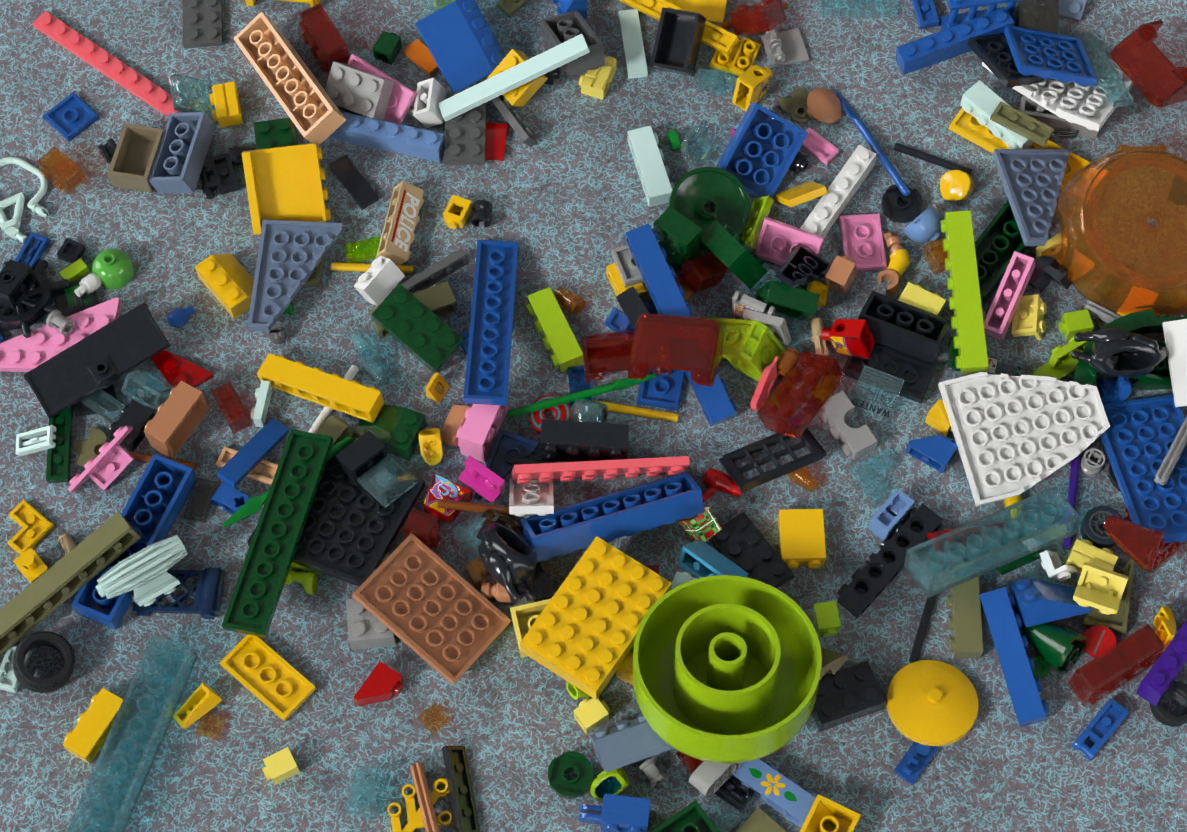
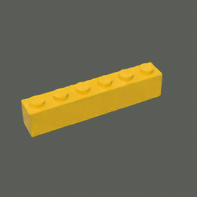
[257,353,385,423]

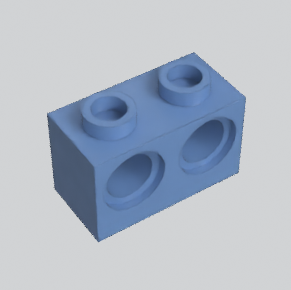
[868,488,915,541]

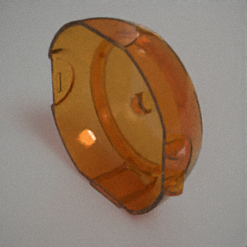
[1055,144,1187,315]

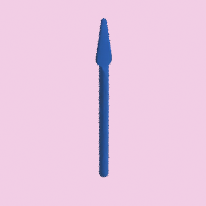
[836,91,910,196]

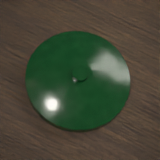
[668,167,750,249]

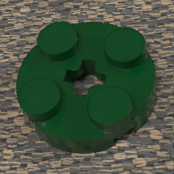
[548,751,594,799]

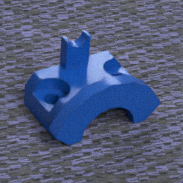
[1097,377,1131,404]

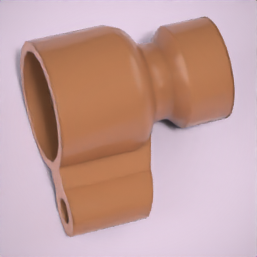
[481,582,515,603]

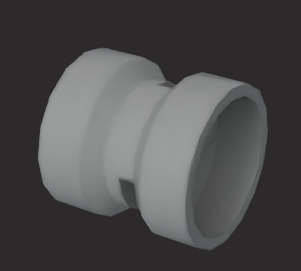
[1080,448,1105,476]

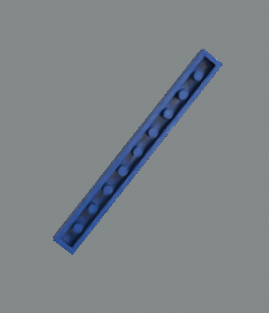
[625,223,737,427]

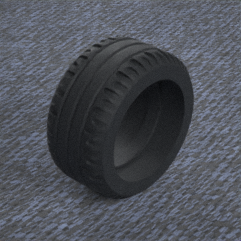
[13,631,75,693]

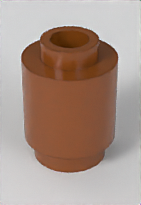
[777,348,802,380]

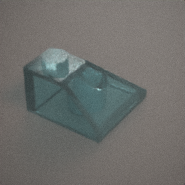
[357,454,419,508]

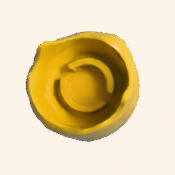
[940,170,974,201]

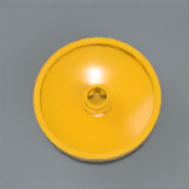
[886,660,979,746]

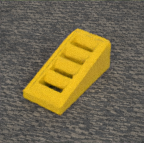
[173,682,223,729]

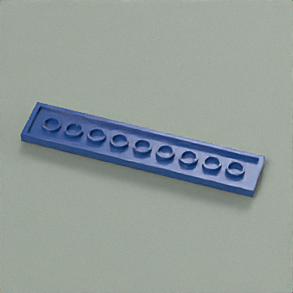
[463,240,519,406]

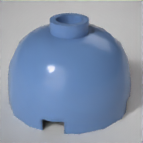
[902,204,943,243]

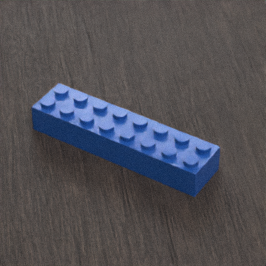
[71,454,197,630]
[521,471,705,562]

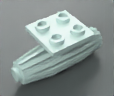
[95,535,188,607]

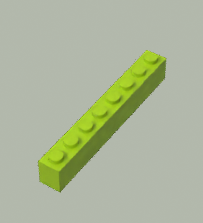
[941,210,989,376]

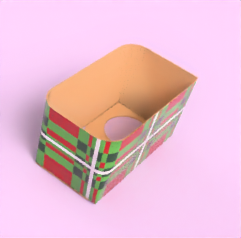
[678,507,722,541]

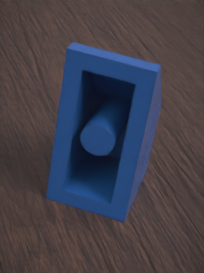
[905,435,958,473]

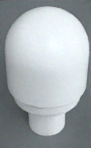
[74,273,101,297]

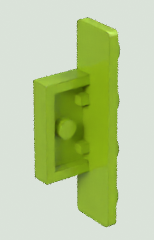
[1032,332,1089,380]

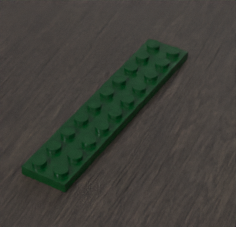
[222,429,334,638]

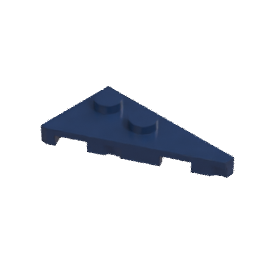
[474,429,539,500]

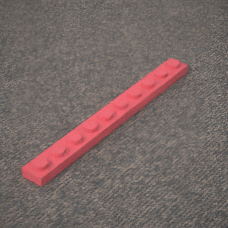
[32,11,191,118]

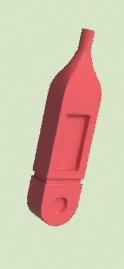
[750,356,779,412]

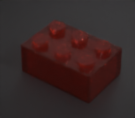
[298,4,350,74]

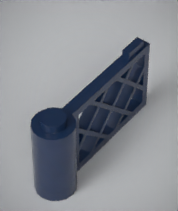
[132,567,226,619]

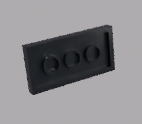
[967,33,1042,88]
[842,342,937,404]
[709,512,794,589]

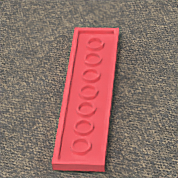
[511,456,690,484]

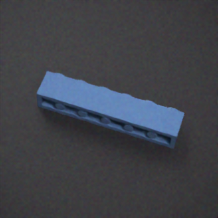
[328,112,445,162]

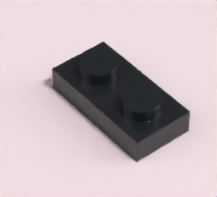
[714,776,754,811]

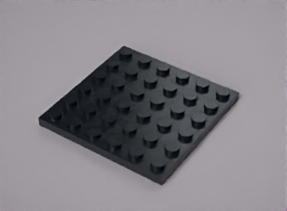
[247,453,426,587]

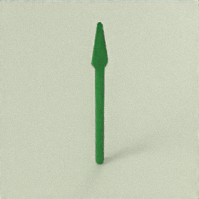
[507,374,657,418]
[223,436,353,528]

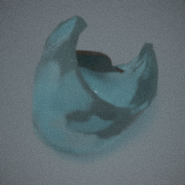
[570,398,608,423]

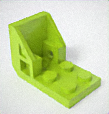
[700,317,786,382]

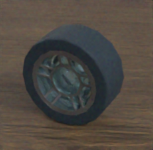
[1080,506,1125,549]

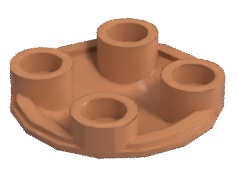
[806,88,842,125]

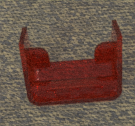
[1110,20,1187,107]
[582,328,672,383]

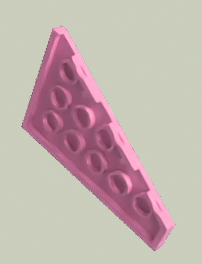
[0,298,122,372]

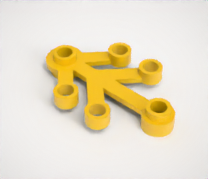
[387,778,453,832]

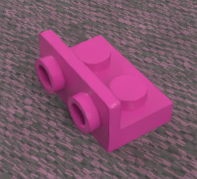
[458,455,505,503]

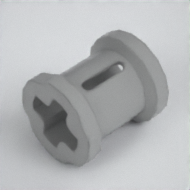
[46,310,75,336]
[639,757,668,788]

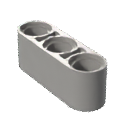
[689,761,744,797]

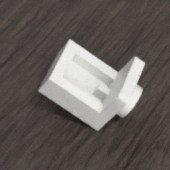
[1040,550,1077,581]

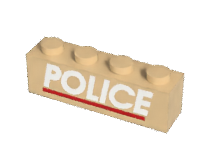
[376,181,424,265]

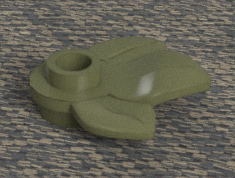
[780,88,810,123]
[73,427,107,467]

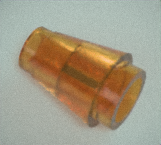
[555,287,585,314]
[787,466,820,493]

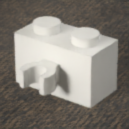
[408,78,447,128]
[354,256,405,306]

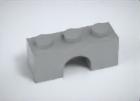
[819,391,878,461]

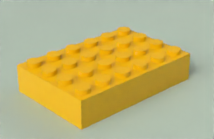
[520,536,672,700]

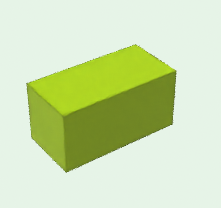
[59,258,90,283]

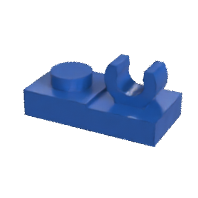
[893,742,938,786]

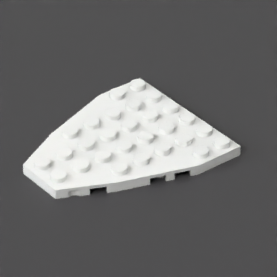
[982,56,1141,131]
[938,372,1110,507]

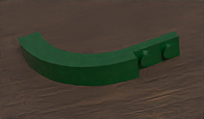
[1072,310,1187,386]

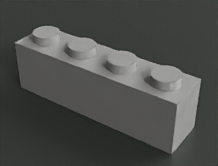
[1018,96,1099,139]

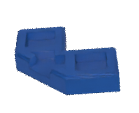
[603,300,659,336]

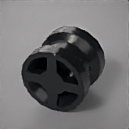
[97,138,117,163]

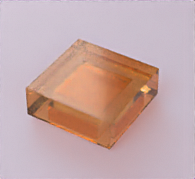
[418,703,450,735]
[195,713,225,741]

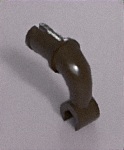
[481,508,523,538]

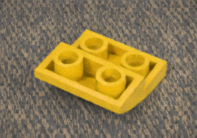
[709,36,761,76]

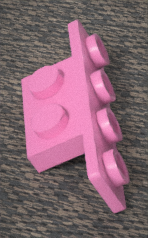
[68,425,135,492]

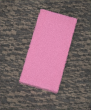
[801,127,840,165]

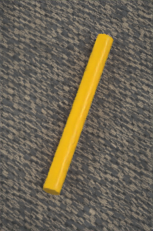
[331,262,414,274]
[593,400,679,422]

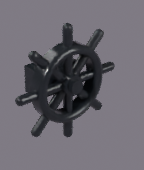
[0,260,70,338]

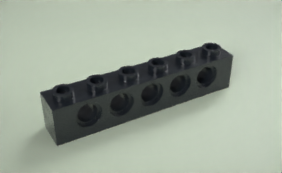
[837,503,943,619]

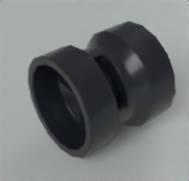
[471,200,493,227]

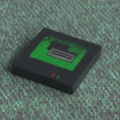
[53,279,100,317]

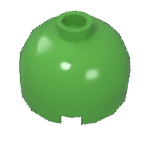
[92,248,135,290]

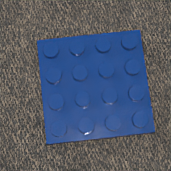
[1003,25,1098,86]

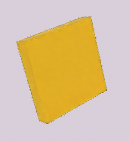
[774,181,827,207]

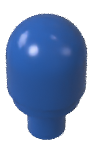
[167,305,196,327]

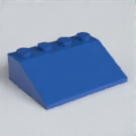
[415,0,506,93]
[716,102,808,198]

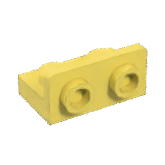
[1012,294,1047,340]

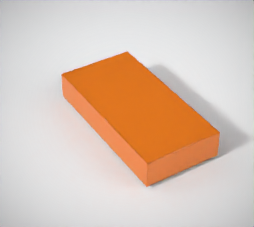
[403,39,439,76]

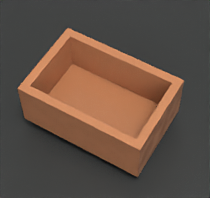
[144,381,209,459]

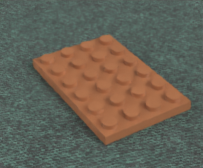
[352,533,512,686]

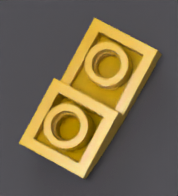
[1153,606,1176,652]

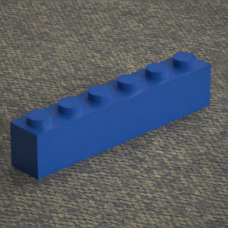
[895,7,1014,75]
[979,587,1049,727]

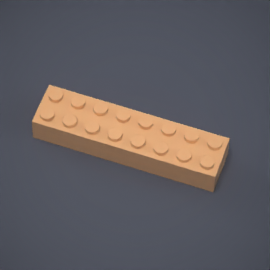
[233,12,346,146]

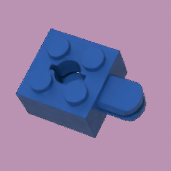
[578,794,651,832]

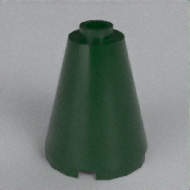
[1021,622,1087,675]

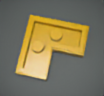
[7,499,55,555]

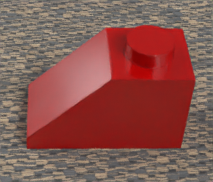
[353,661,404,706]

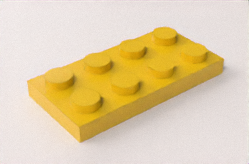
[219,634,316,722]

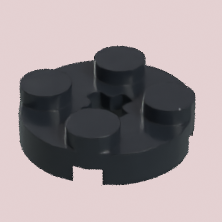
[881,184,923,223]

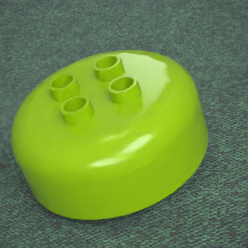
[633,575,822,764]

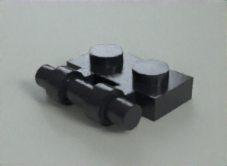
[199,153,240,199]

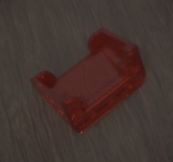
[628,314,723,386]
[1103,507,1181,574]

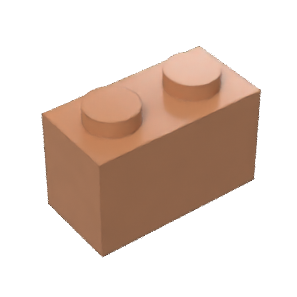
[825,255,857,295]

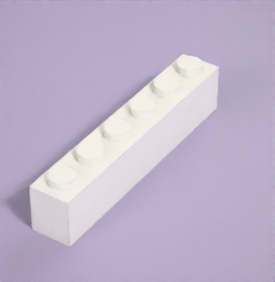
[800,145,877,237]

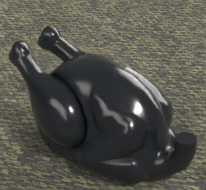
[1071,328,1167,379]
[477,523,537,604]

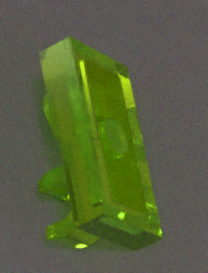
[344,236,381,263]

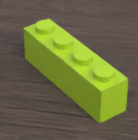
[525,287,584,372]

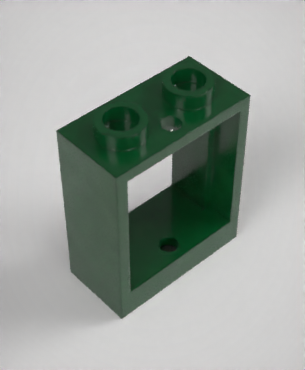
[755,280,820,320]

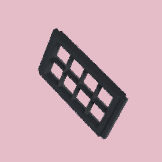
[719,424,827,491]

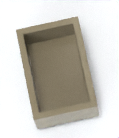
[107,123,164,193]

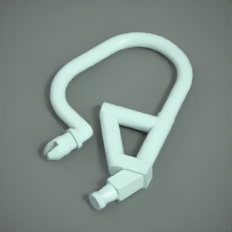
[0,157,49,243]

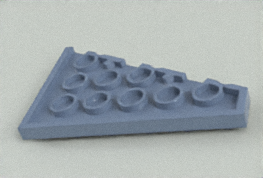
[992,149,1070,246]
[247,220,344,332]

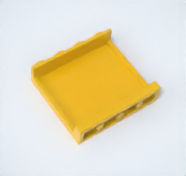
[242,143,331,235]

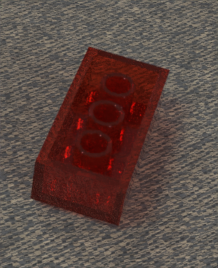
[757,351,846,438]
[1067,624,1165,706]

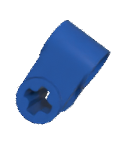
[210,482,251,519]

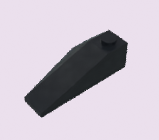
[775,243,831,288]

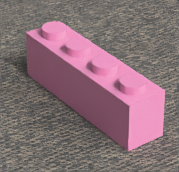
[984,251,1035,341]

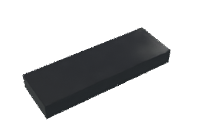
[329,155,379,210]

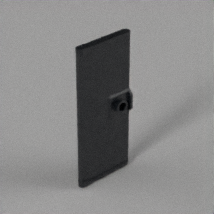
[23,303,171,419]

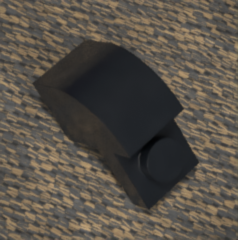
[1028,256,1072,293]

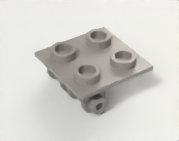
[761,27,809,68]

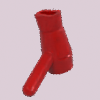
[702,468,744,502]

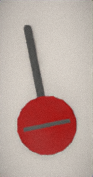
[1050,620,1117,659]

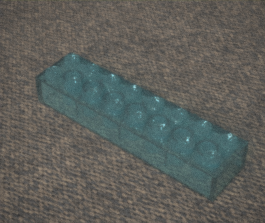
[904,487,1081,598]

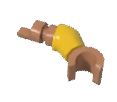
[877,232,910,297]

